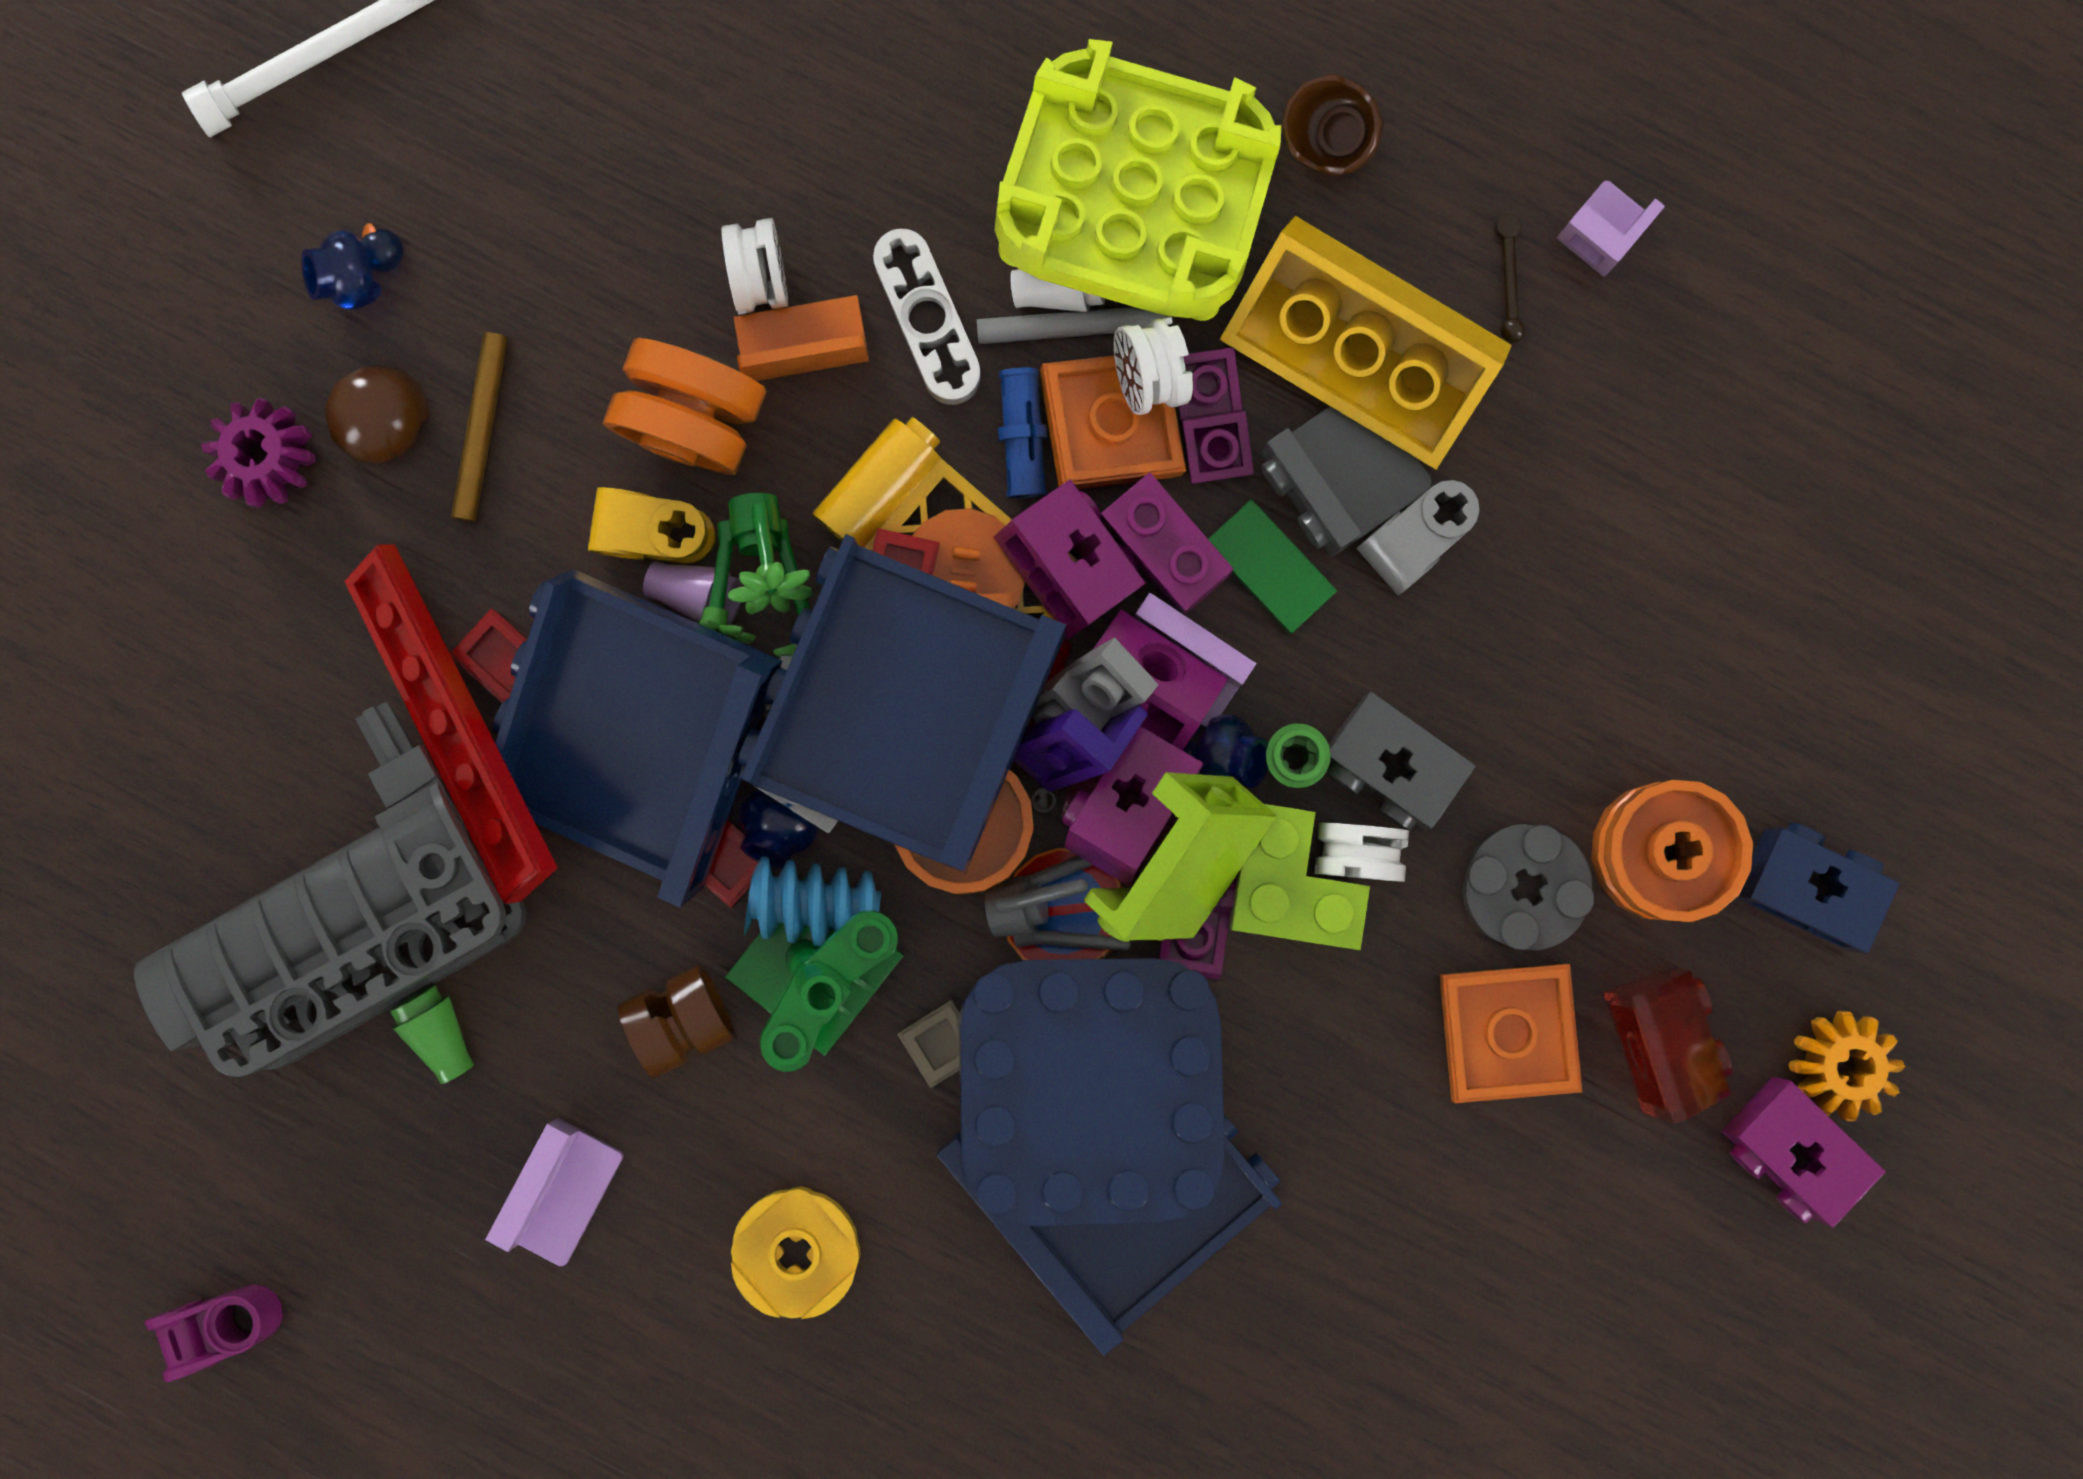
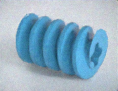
[744,856,882,947]

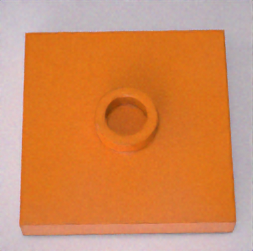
[1039,356,1186,489]
[1439,963,1582,1103]

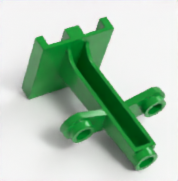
[725,877,905,1072]

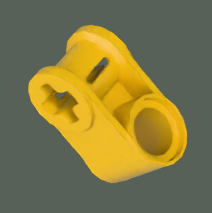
[588,487,716,564]

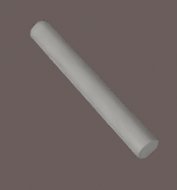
[976,307,1164,344]

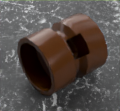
[617,964,736,1079]

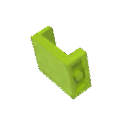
[1084,772,1277,942]

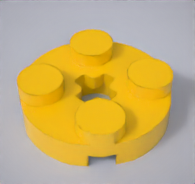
[731,1186,861,1319]

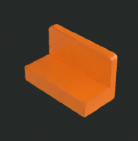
[733,295,870,381]

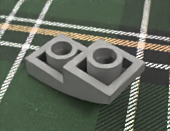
[1032,637,1159,731]

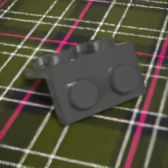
[1260,406,1431,558]

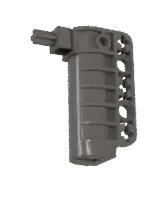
[134,701,527,1077]

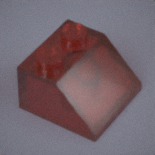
[1603,968,1733,1124]

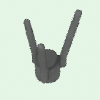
[985,856,1131,951]

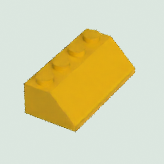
[1219,216,1512,470]

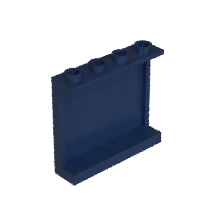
[738,534,1066,874]
[492,569,783,908]
[936,1114,1282,1356]

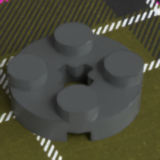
[1462,824,1594,950]

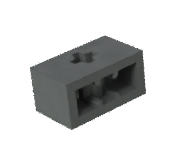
[1326,692,1476,832]

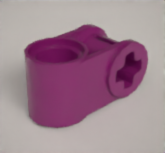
[144,1284,283,1383]

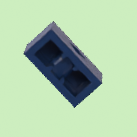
[1736,822,1900,953]

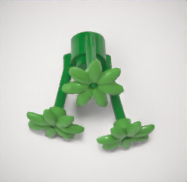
[695,493,813,658]

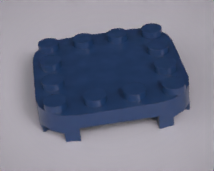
[957,958,1225,1226]

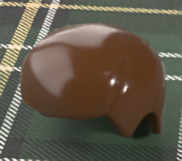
[1281,74,1384,177]
[325,365,429,464]

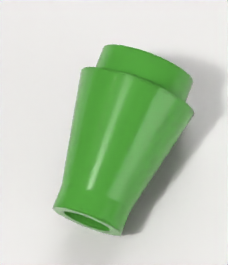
[1266,724,1330,788]
[389,984,475,1084]

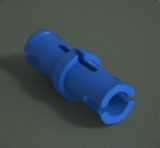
[997,367,1048,499]

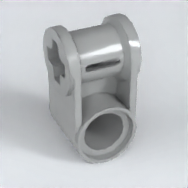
[1356,480,1480,596]

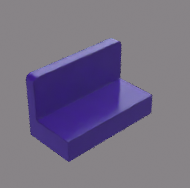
[1013,705,1148,792]

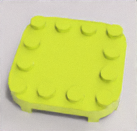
[994,39,1281,321]

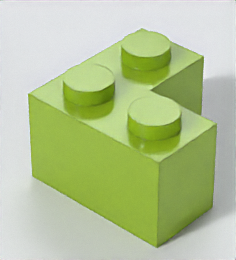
[1228,804,1370,950]

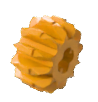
[1788,1011,1906,1122]

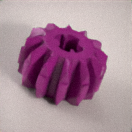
[201,398,317,508]

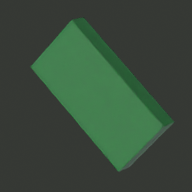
[1208,499,1337,636]

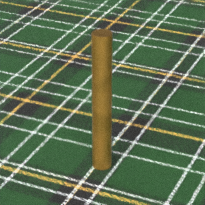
[451,332,508,522]

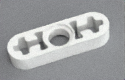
[873,229,981,405]

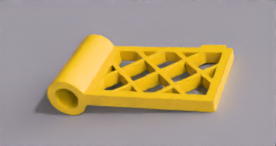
[812,417,1078,619]

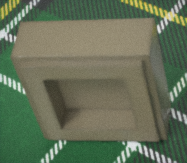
[897,999,960,1088]

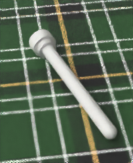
[182,0,435,138]

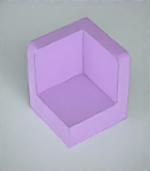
[1556,181,1665,277]

